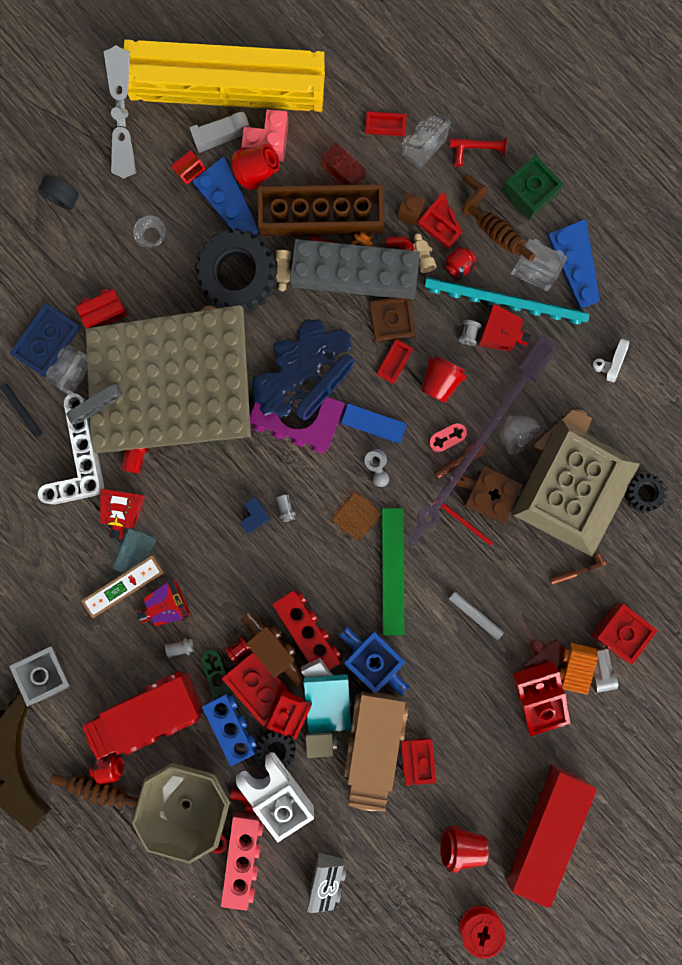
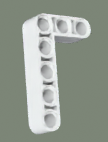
[38,394,104,504]

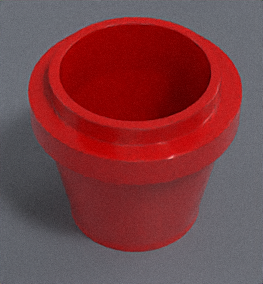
[232,144,280,191]
[420,356,467,403]
[440,825,488,873]

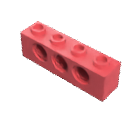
[221,811,264,910]

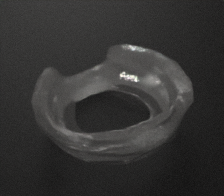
[133,215,166,248]

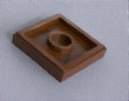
[369,298,416,343]

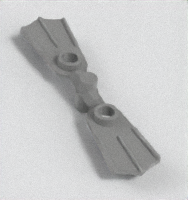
[104,45,136,179]

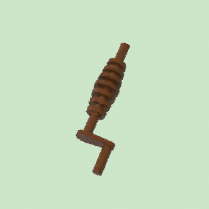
[462,174,536,261]
[50,774,138,808]

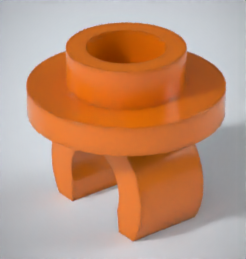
[351,231,373,247]

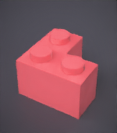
[242,109,289,162]

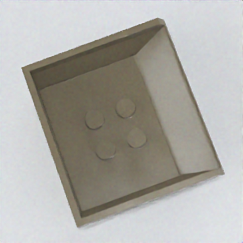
[511,420,640,557]

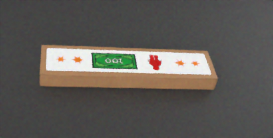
[81,555,165,619]

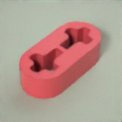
[429,423,467,453]

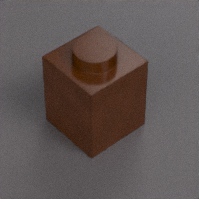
[397,192,426,227]

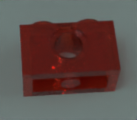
[321,142,366,185]

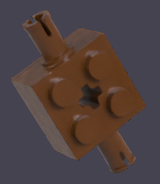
[452,466,523,524]
[241,612,305,686]

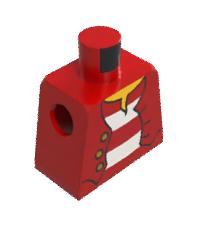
[100,489,145,539]

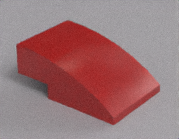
[512,661,570,736]

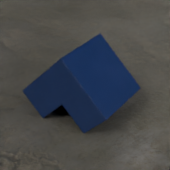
[240,497,271,534]

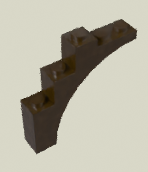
[0,689,51,832]

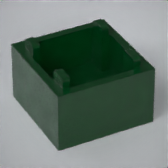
[501,155,564,220]

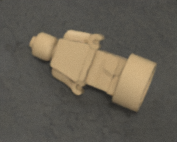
[413,233,437,273]
[275,250,292,292]

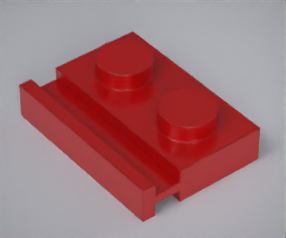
[267,691,312,740]
[401,738,437,786]

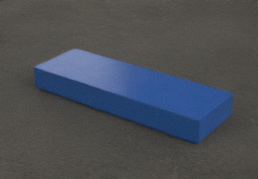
[341,404,407,444]

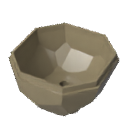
[131,763,230,864]

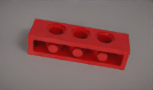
[272,590,341,670]

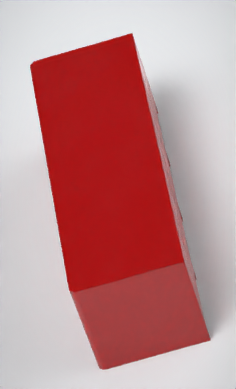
[505,764,597,908]

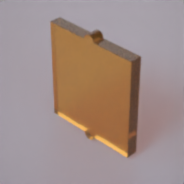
[332,492,382,541]

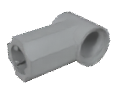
[591,648,618,693]

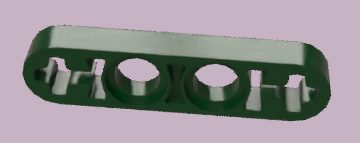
[202,649,240,732]

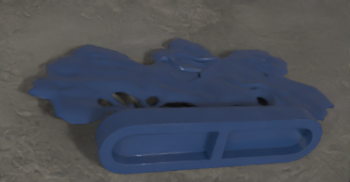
[252,320,355,420]

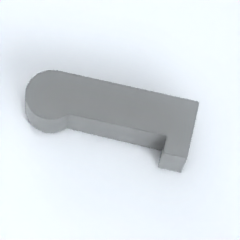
[190,112,251,153]

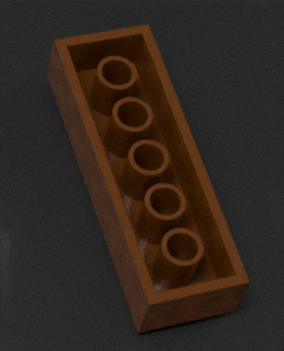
[258,185,384,236]

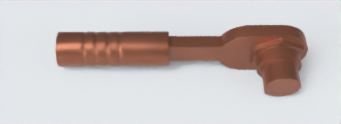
[434,442,486,480]
[549,553,608,585]

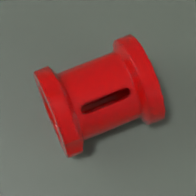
[225,635,252,663]

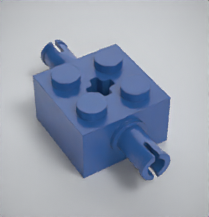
[339,626,410,696]

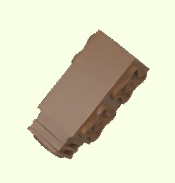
[344,689,408,812]

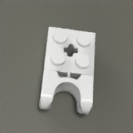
[236,752,314,842]

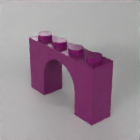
[250,397,345,454]

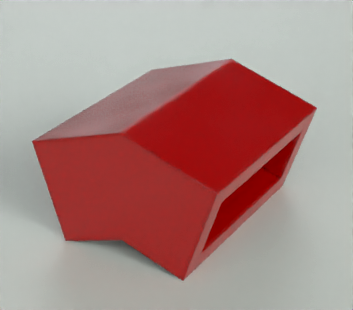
[171,150,206,185]

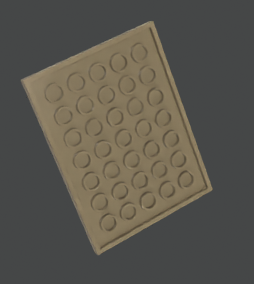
[86,305,251,453]

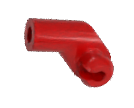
[386,236,414,251]
[230,788,255,816]

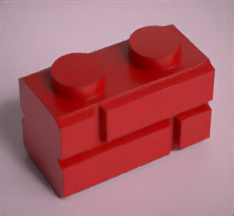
[76,289,128,329]

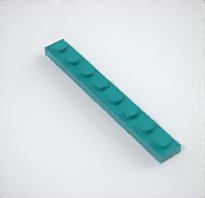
[425,277,590,325]

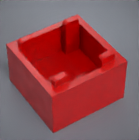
[591,602,658,665]

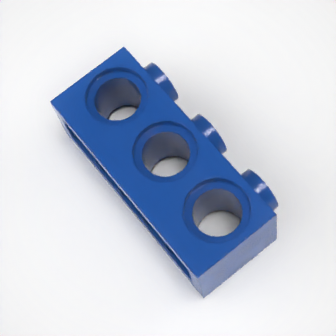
[202,692,257,766]

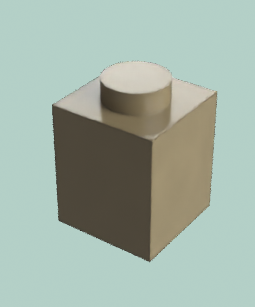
[306,731,337,758]

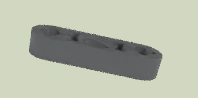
[66,385,123,424]

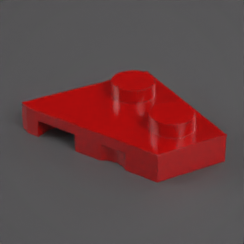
[417,192,463,250]

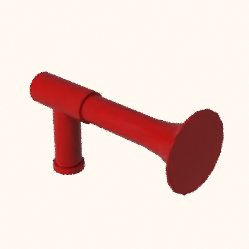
[450,135,508,167]

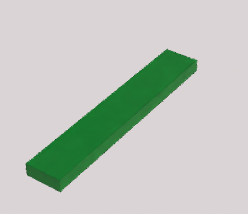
[382,508,404,635]

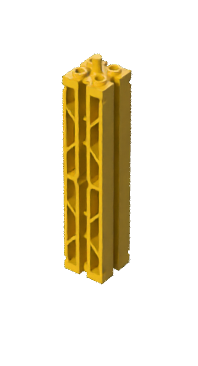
[122,40,325,112]

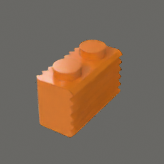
[559,643,598,695]

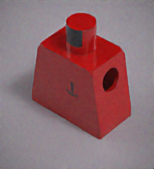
[478,304,531,351]

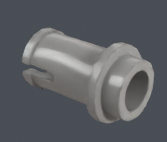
[276,494,296,522]
[165,638,194,658]

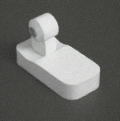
[593,339,629,383]

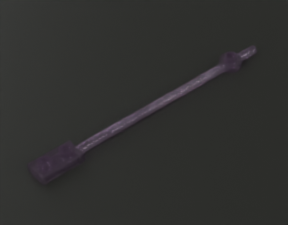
[407,336,559,546]

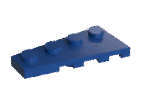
[192,157,260,237]
[547,219,600,310]

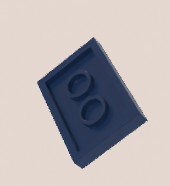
[10,303,81,378]

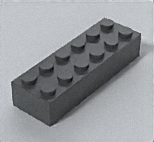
[290,239,420,300]

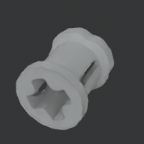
[458,320,482,346]

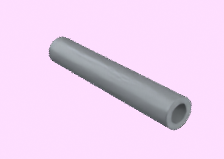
[448,591,504,640]

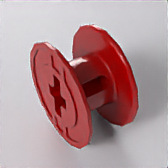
[459,905,506,959]

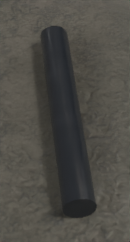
[0,383,43,438]

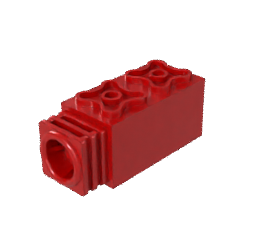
[82,670,203,760]

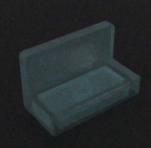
[113,529,156,572]

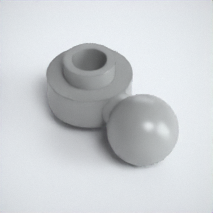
[364,449,389,487]

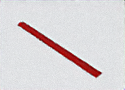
[439,502,494,546]

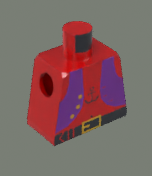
[137,579,192,626]

